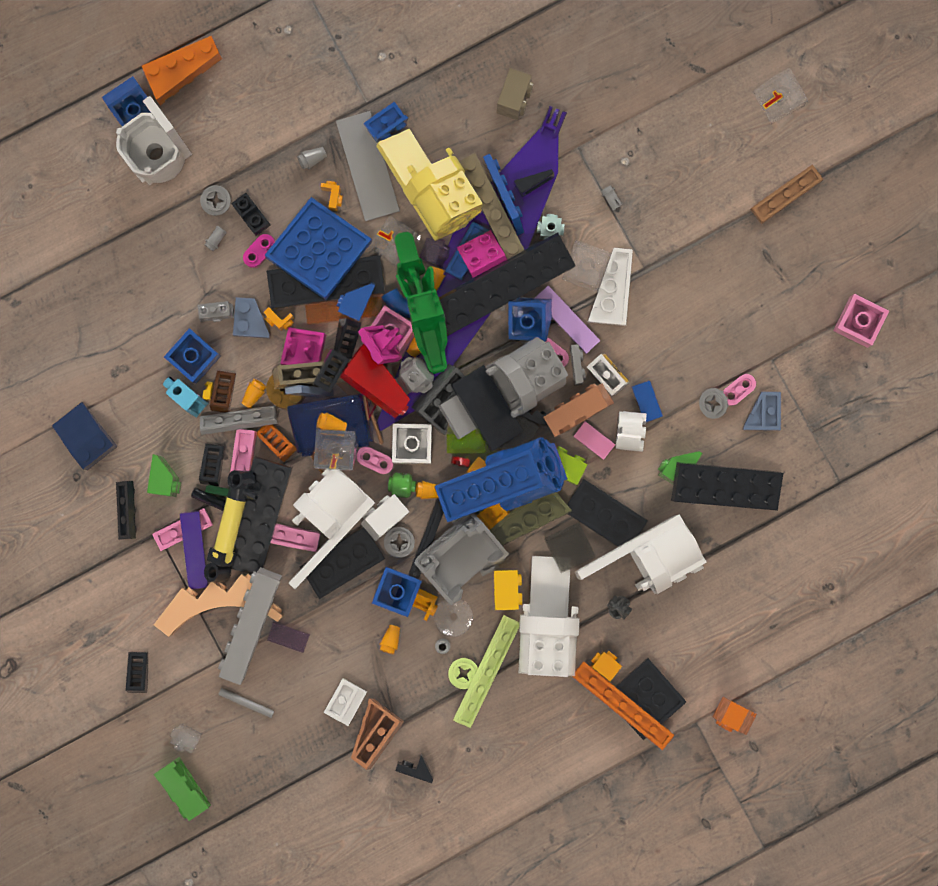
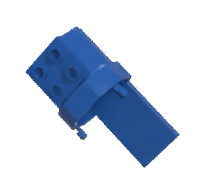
[435,437,567,522]

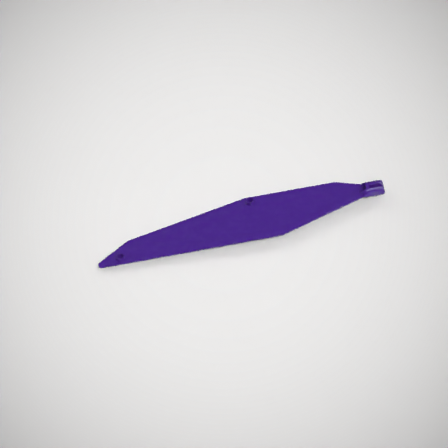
[377,106,567,431]

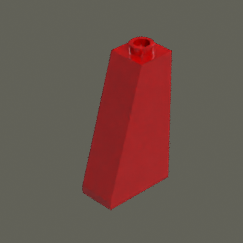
[340,344,410,418]

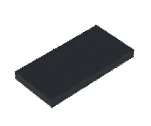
[451,365,523,452]
[567,479,648,547]
[299,527,385,599]

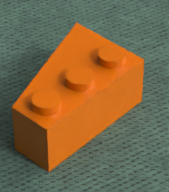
[713,697,757,735]

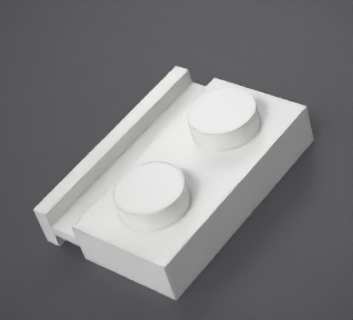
[324,678,367,726]

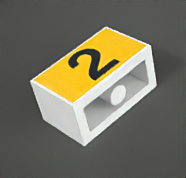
[587,354,629,396]

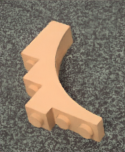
[154,574,284,637]

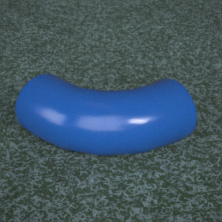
[381,288,411,318]

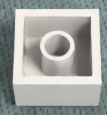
[392,424,432,464]
[361,494,409,541]

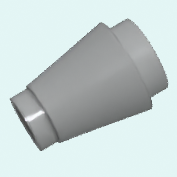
[297,147,327,170]

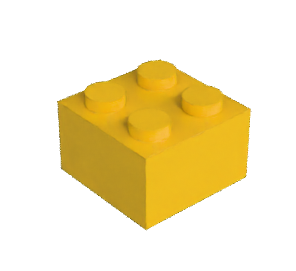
[494,570,522,610]

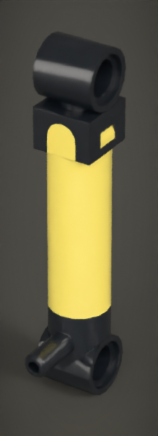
[204,470,259,582]

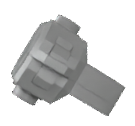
[395,357,434,395]

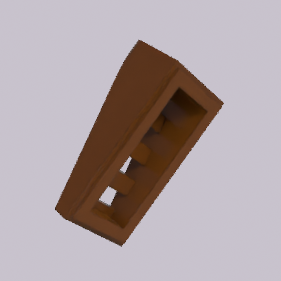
[209,370,236,413]

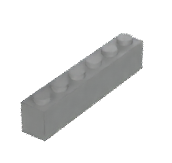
[218,567,282,685]

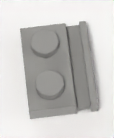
[570,344,586,386]

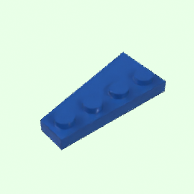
[483,154,524,235]

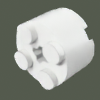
[616,411,646,452]

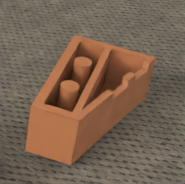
[544,383,614,437]

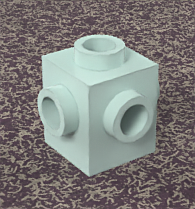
[537,214,565,240]

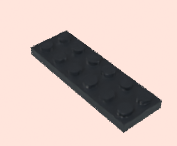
[266,255,385,309]
[230,456,293,575]
[671,462,784,511]

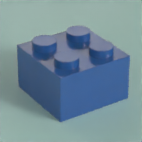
[164,328,221,384]

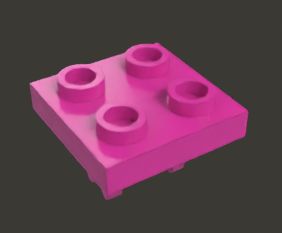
[457,230,507,278]
[358,325,404,364]
[280,327,327,365]

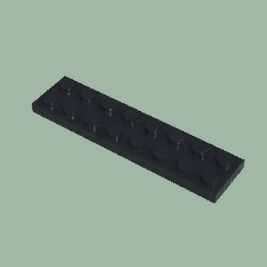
[439,232,576,336]

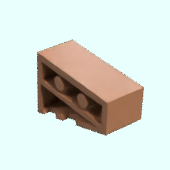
[351,698,404,770]

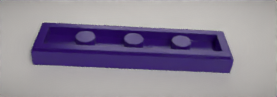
[180,511,208,589]

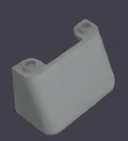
[414,513,509,605]

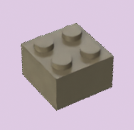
[497,68,534,120]

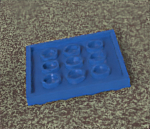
[265,197,372,300]

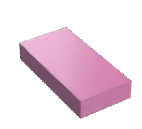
[573,422,615,460]

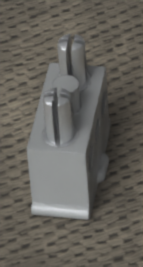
[198,301,234,322]

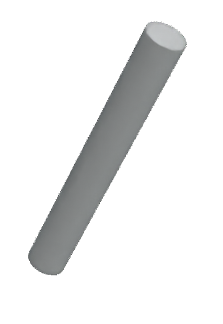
[218,688,274,718]

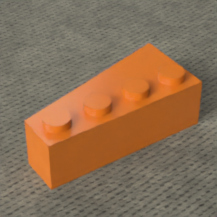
[142,36,222,106]

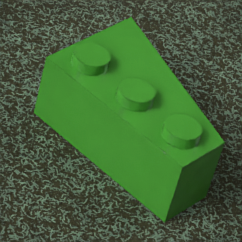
[153,757,211,821]

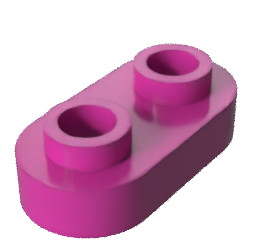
[243,234,275,268]

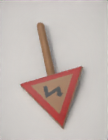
[364,396,383,444]

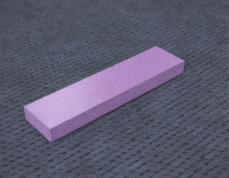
[535,286,600,354]

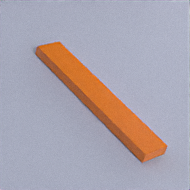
[572,661,675,750]

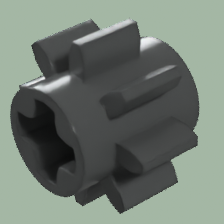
[607,596,632,620]

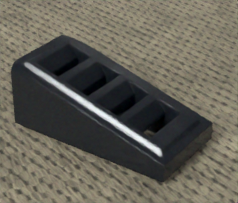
[514,169,554,197]
[334,319,362,359]
[313,349,349,393]
[199,444,225,486]
[125,652,148,693]

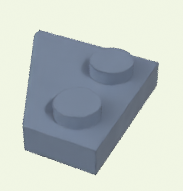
[233,297,270,339]
[743,392,781,431]

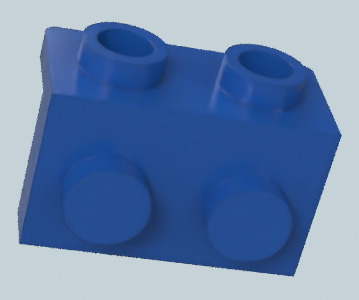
[363,102,408,143]

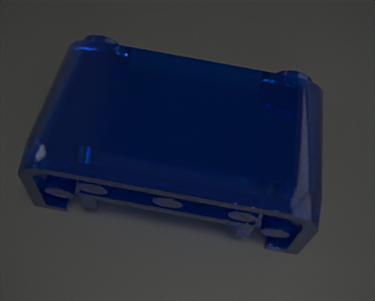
[287,394,374,457]

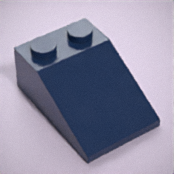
[52,402,118,470]

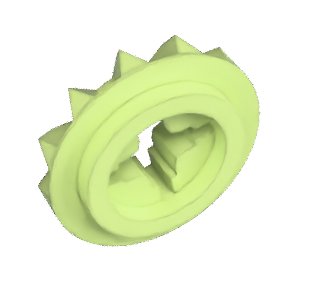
[448,658,478,689]

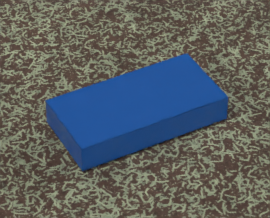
[631,381,663,422]

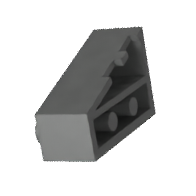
[411,364,465,435]

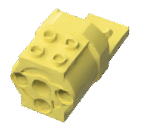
[376,129,483,241]

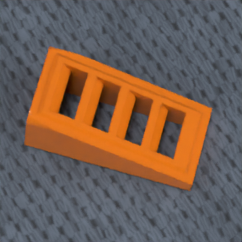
[257,424,297,462]

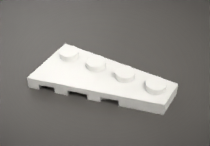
[588,248,633,326]

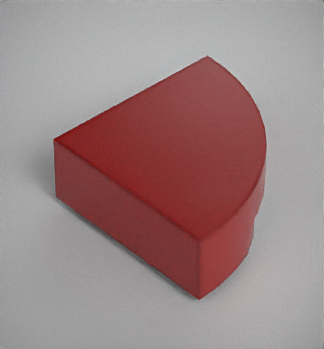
[451,456,471,468]

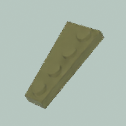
[490,492,572,546]

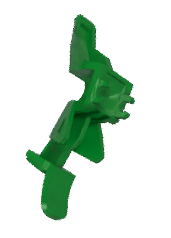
[394,232,448,374]

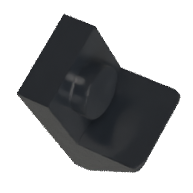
[395,753,434,783]

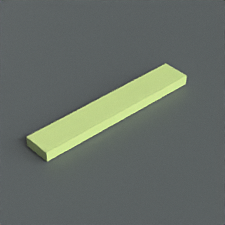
[453,615,520,728]

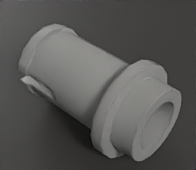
[601,185,623,211]
[204,226,227,251]
[435,639,450,654]

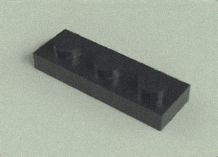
[116,481,137,540]

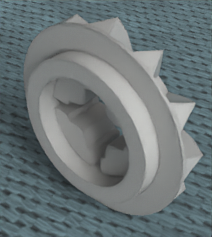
[200,185,231,216]
[699,388,729,419]
[384,527,415,558]

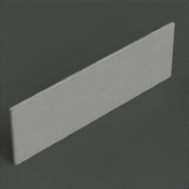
[336,111,400,221]

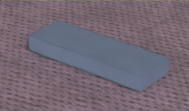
[285,385,334,398]

